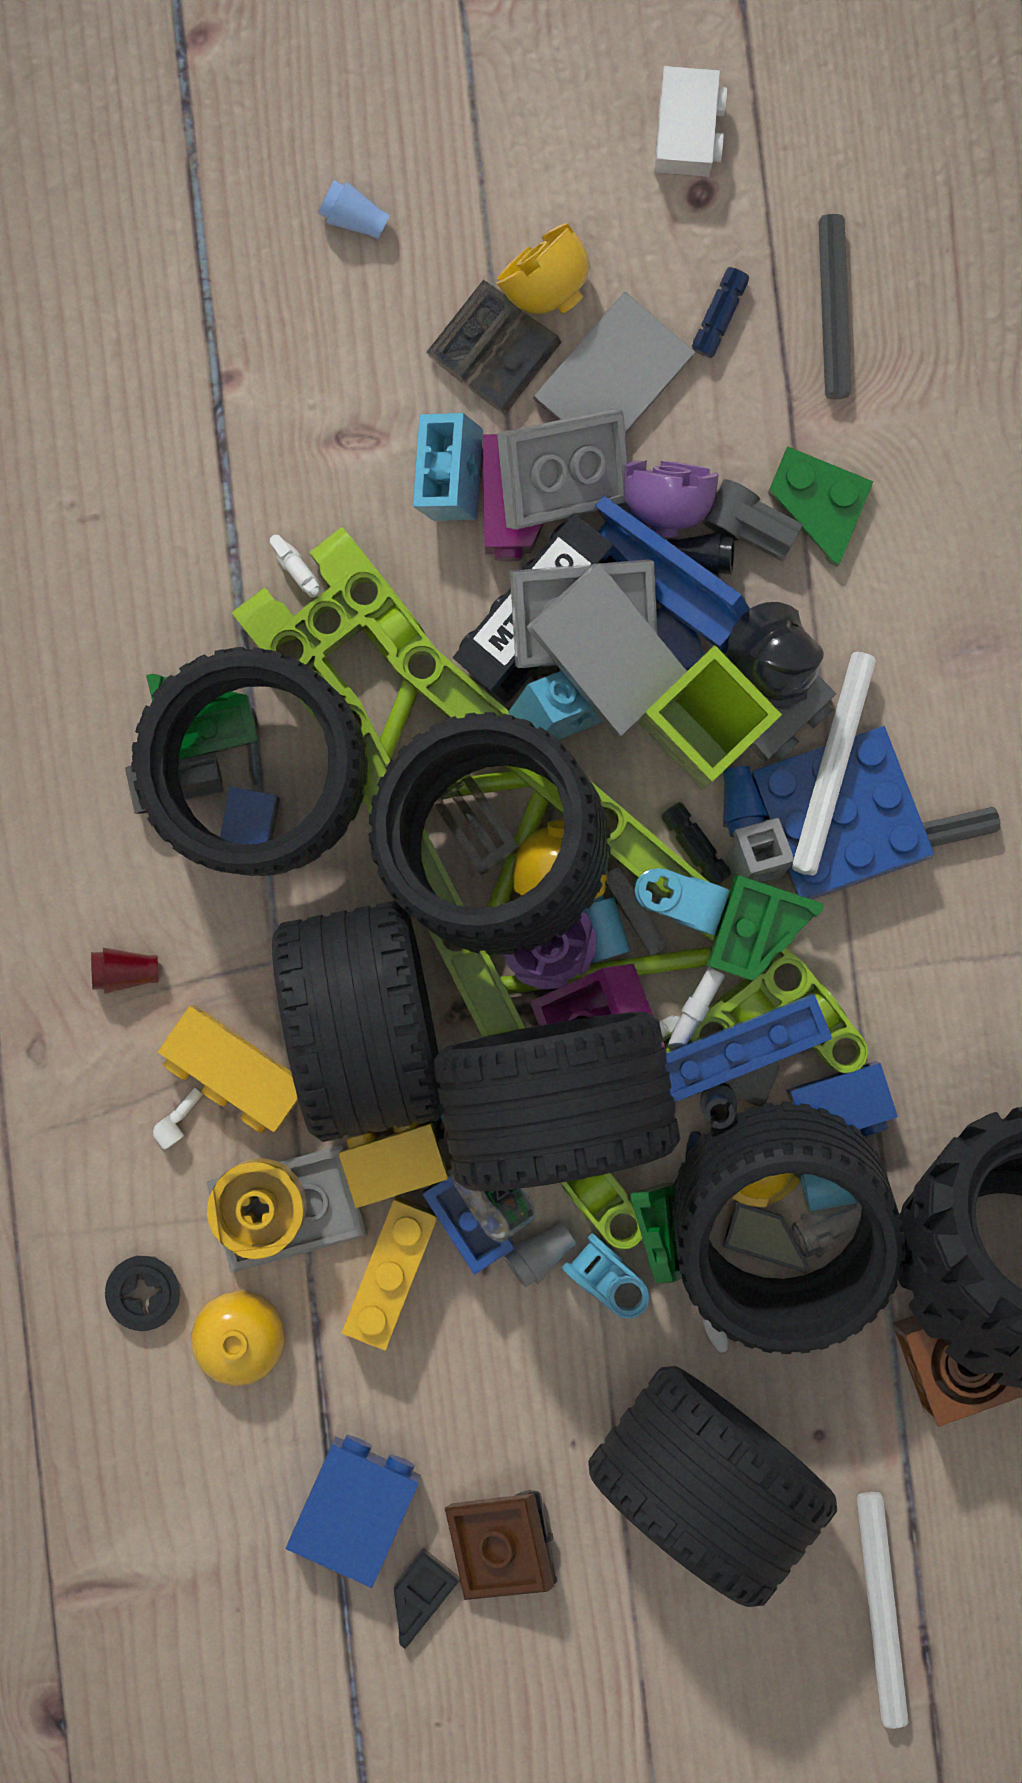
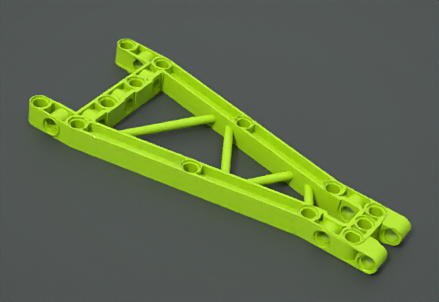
[231,526,868,1249]

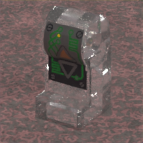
[447,1168,535,1242]

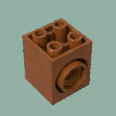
[892,1315,1022,1427]

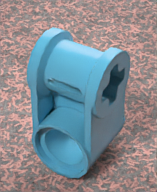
[634,868,730,936]
[561,1232,649,1319]

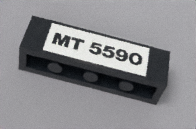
[452,513,628,704]

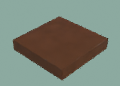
[445,1493,555,1600]

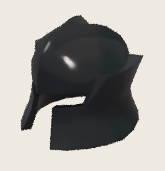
[727,602,824,708]

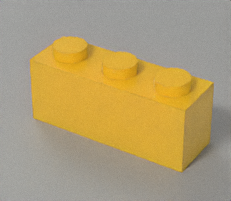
[158,1005,298,1134]
[341,1196,437,1351]

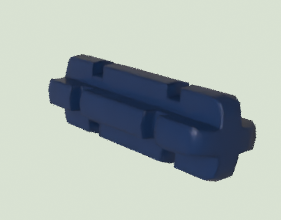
[692,267,749,358]

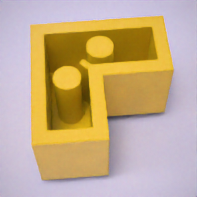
[339,1121,449,1208]

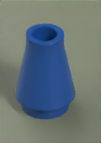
[723,766,769,838]

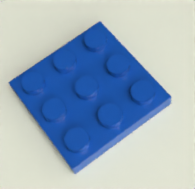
[752,726,934,900]

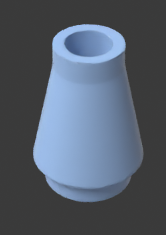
[317,180,390,240]

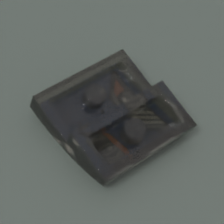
[426,279,562,415]

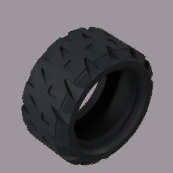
[899,1107,1022,1389]

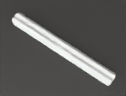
[792,652,876,876]
[857,1492,908,1729]

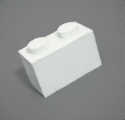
[654,66,727,177]

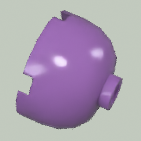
[623,460,719,537]
[503,910,597,989]

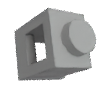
[726,818,794,883]

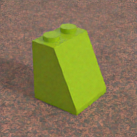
[638,645,782,790]

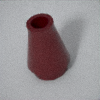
[91,947,158,994]

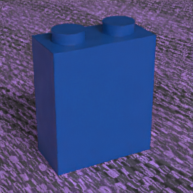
[285,1435,420,1588]

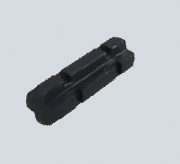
[661,802,731,885]

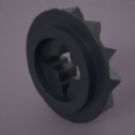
[105,1255,181,1331]

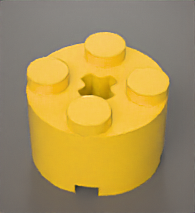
[207,1158,307,1259]

